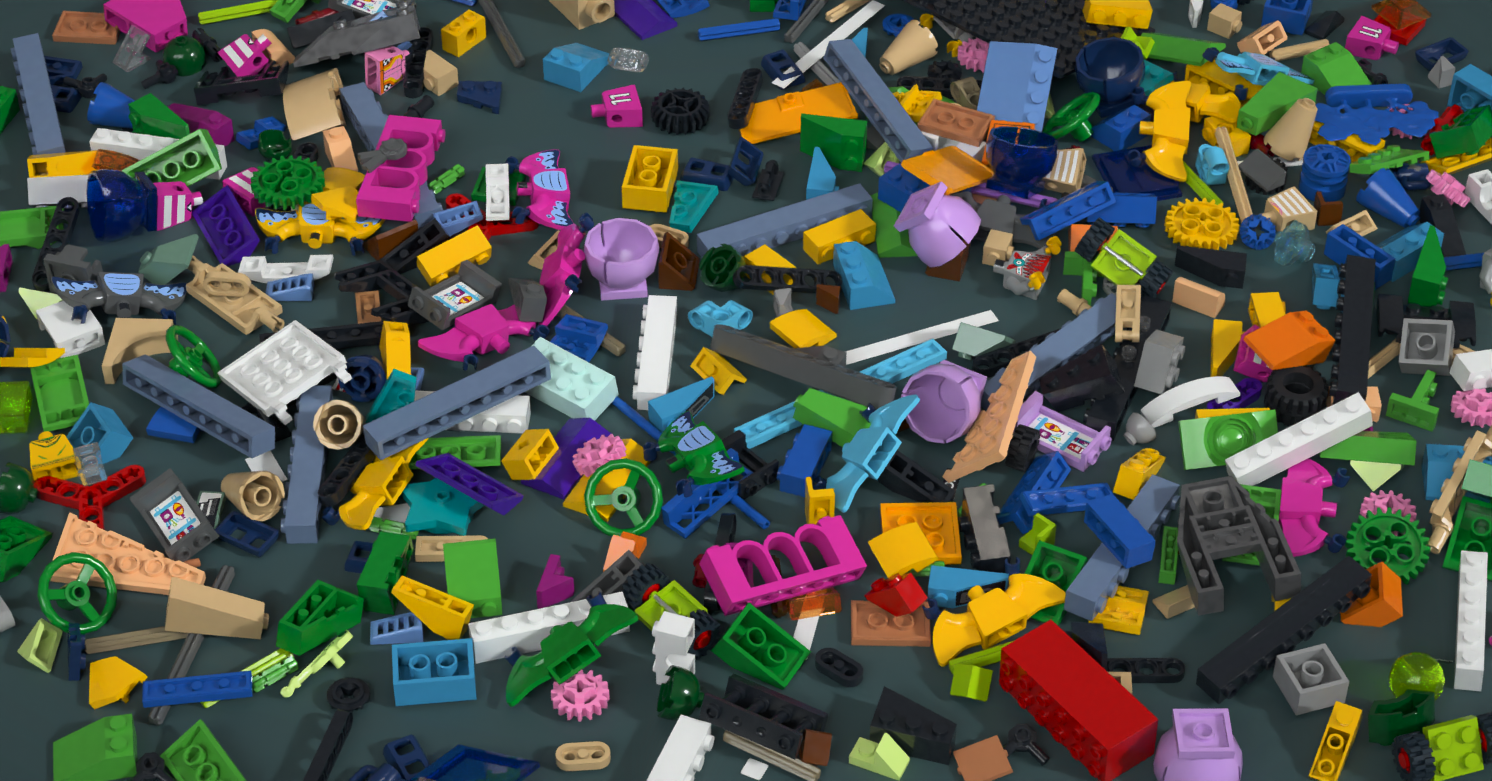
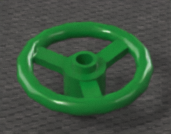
[1042,92,1100,142]
[166,325,222,388]
[584,458,663,536]
[37,552,117,634]

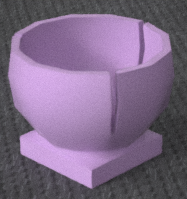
[894,181,981,267]
[584,218,659,301]
[901,360,987,444]
[1153,708,1243,781]

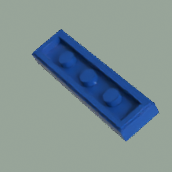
[1019,483,1115,516]
[142,671,253,708]

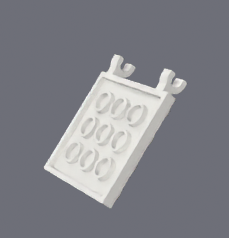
[218,320,352,425]

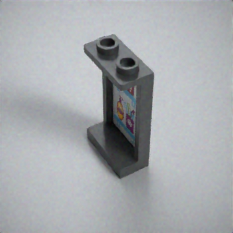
[328,0,417,18]
[408,260,502,330]
[129,468,219,562]

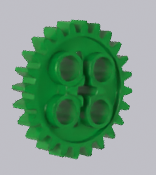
[251,155,325,210]
[1345,507,1431,585]

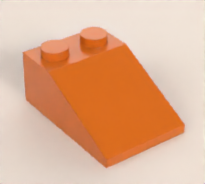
[1243,310,1336,370]

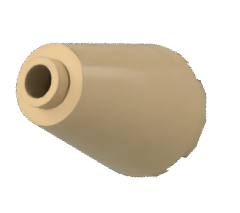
[880,20,938,75]
[1263,98,1318,161]
[313,400,366,450]
[221,471,285,521]

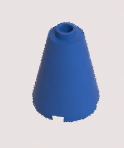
[87,82,135,129]
[1356,168,1420,228]

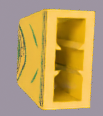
[29,431,82,483]

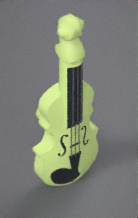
[280,630,353,698]

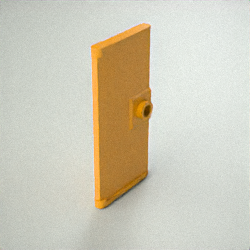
[739,82,858,144]
[901,145,998,195]

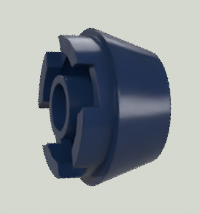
[339,354,386,402]

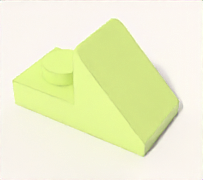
[849,733,910,781]

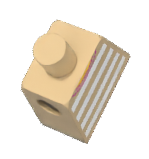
[1031,148,1087,194]
[1261,186,1318,235]

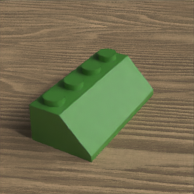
[122,129,222,211]

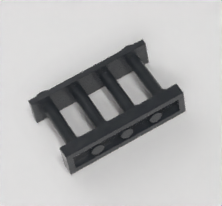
[699,674,828,760]

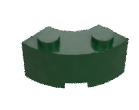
[1368,689,1435,746]

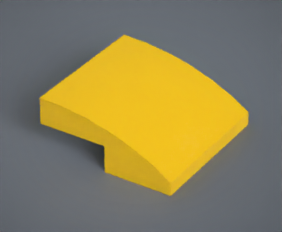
[323,167,365,192]
[769,309,837,348]
[0,348,65,367]
[868,522,938,578]
[1088,586,1149,635]

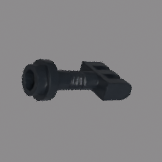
[1357,59,1388,85]

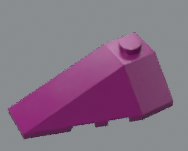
[168,103,235,147]

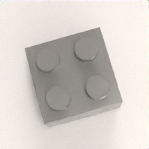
[1399,318,1455,376]
[1134,329,1185,394]
[1273,643,1349,715]

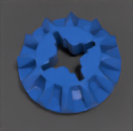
[882,14,914,37]
[1239,214,1277,250]

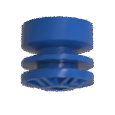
[1298,144,1351,202]

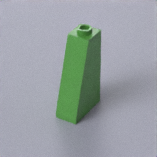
[1236,72,1318,136]
[793,388,871,447]
[1317,431,1416,465]

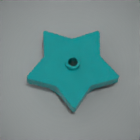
[401,477,485,536]

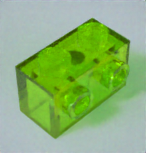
[0,381,33,433]

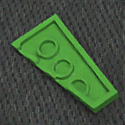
[1350,145,1429,174]

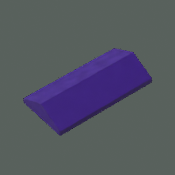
[614,0,677,40]
[192,185,260,266]
[521,418,611,500]
[415,453,524,516]

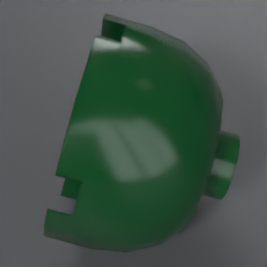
[163,36,206,76]
[699,244,746,292]
[0,462,38,514]
[657,665,704,721]

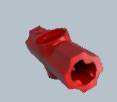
[1421,104,1464,155]

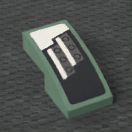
[197,491,226,541]

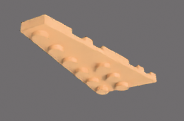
[942,351,1036,483]
[50,512,206,595]

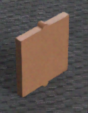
[953,735,1013,781]

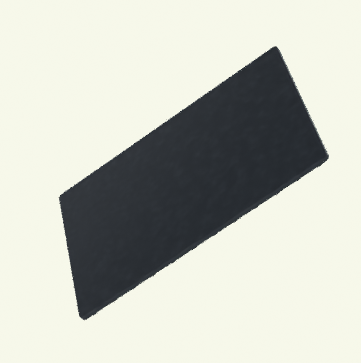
[903,0,1155,78]

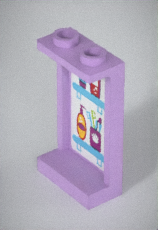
[1013,391,1112,472]

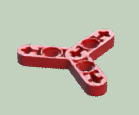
[446,193,539,241]
[34,465,146,530]

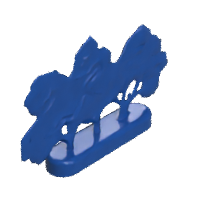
[1315,84,1439,146]

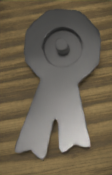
[357,138,408,173]

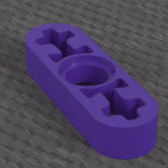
[1206,378,1262,409]

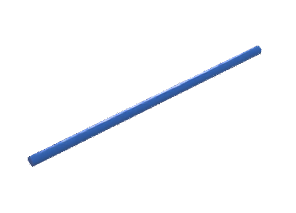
[612,396,770,529]

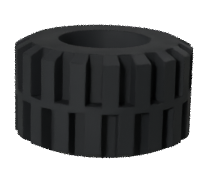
[1264,366,1329,426]

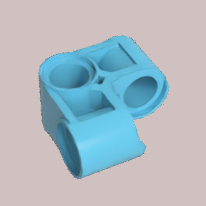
[1195,144,1229,186]
[688,300,753,337]

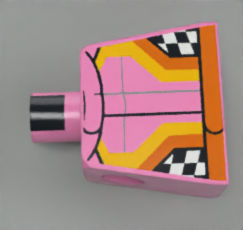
[364,45,412,95]

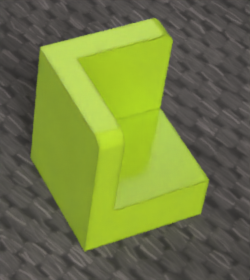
[1121,27,1155,59]
[1019,513,1057,555]
[950,663,993,702]

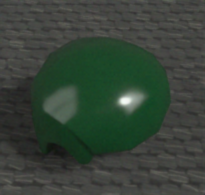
[258,129,292,161]

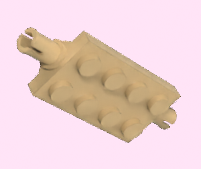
[186,256,284,335]
[1426,425,1492,554]

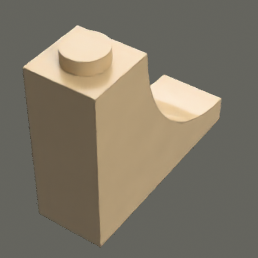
[102,318,178,384]

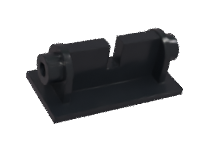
[752,160,784,201]

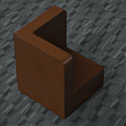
[1313,191,1344,226]

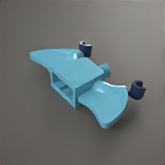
[1202,47,1315,86]
[813,395,920,513]

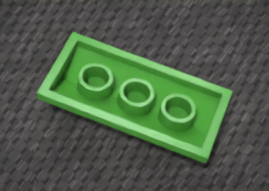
[1141,33,1226,66]
[870,192,918,258]
[409,435,501,469]
[160,719,247,781]

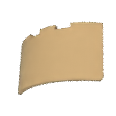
[283,68,346,140]

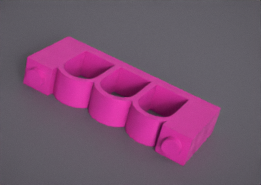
[356,115,445,222]
[699,515,867,616]

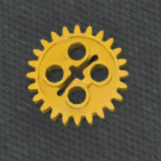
[1164,197,1240,250]

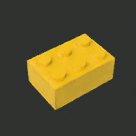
[622,145,678,212]

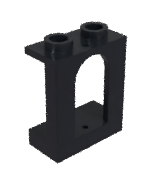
[722,430,779,500]

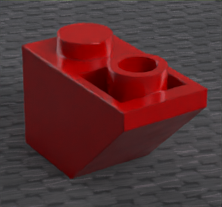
[864,573,928,617]

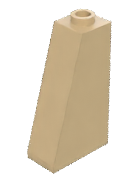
[165,577,269,639]

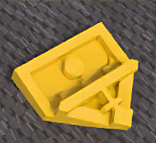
[892,84,942,123]
[311,185,359,223]
[89,656,147,710]

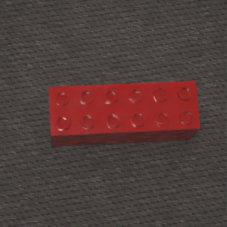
[999,619,1158,781]

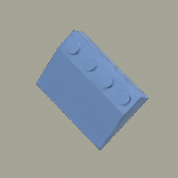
[977,41,1057,138]

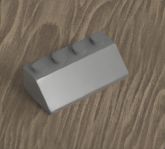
[27,173,126,210]

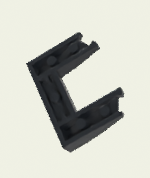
[194,60,289,105]
[334,259,430,324]
[1376,294,1476,348]

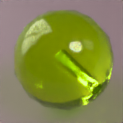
[1388,651,1445,701]

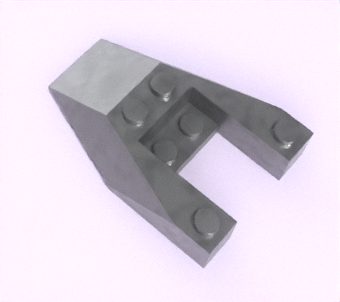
[293,1,420,68]
[1177,476,1301,616]

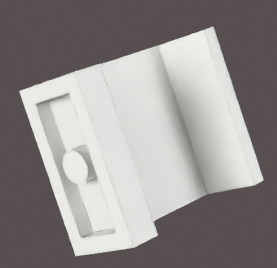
[36,301,105,358]

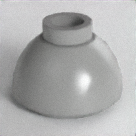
[1123,413,1157,446]

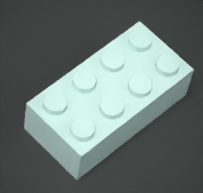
[525,337,619,421]

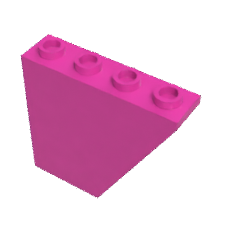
[103,0,188,52]

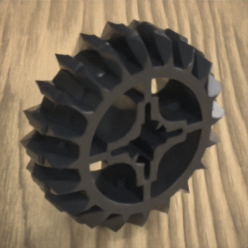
[651,87,710,135]

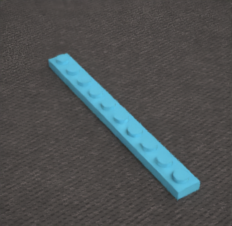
[734,339,947,449]

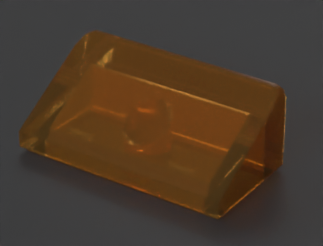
[785,587,842,620]

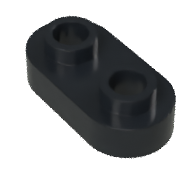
[815,648,863,687]

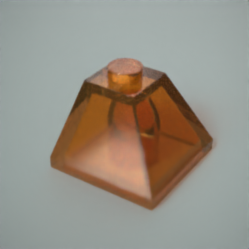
[1371,0,1431,30]

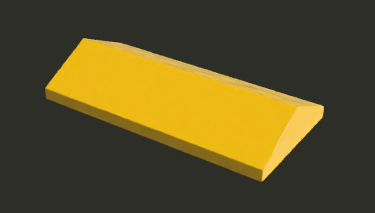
[1419,138,1492,175]
[563,439,651,522]

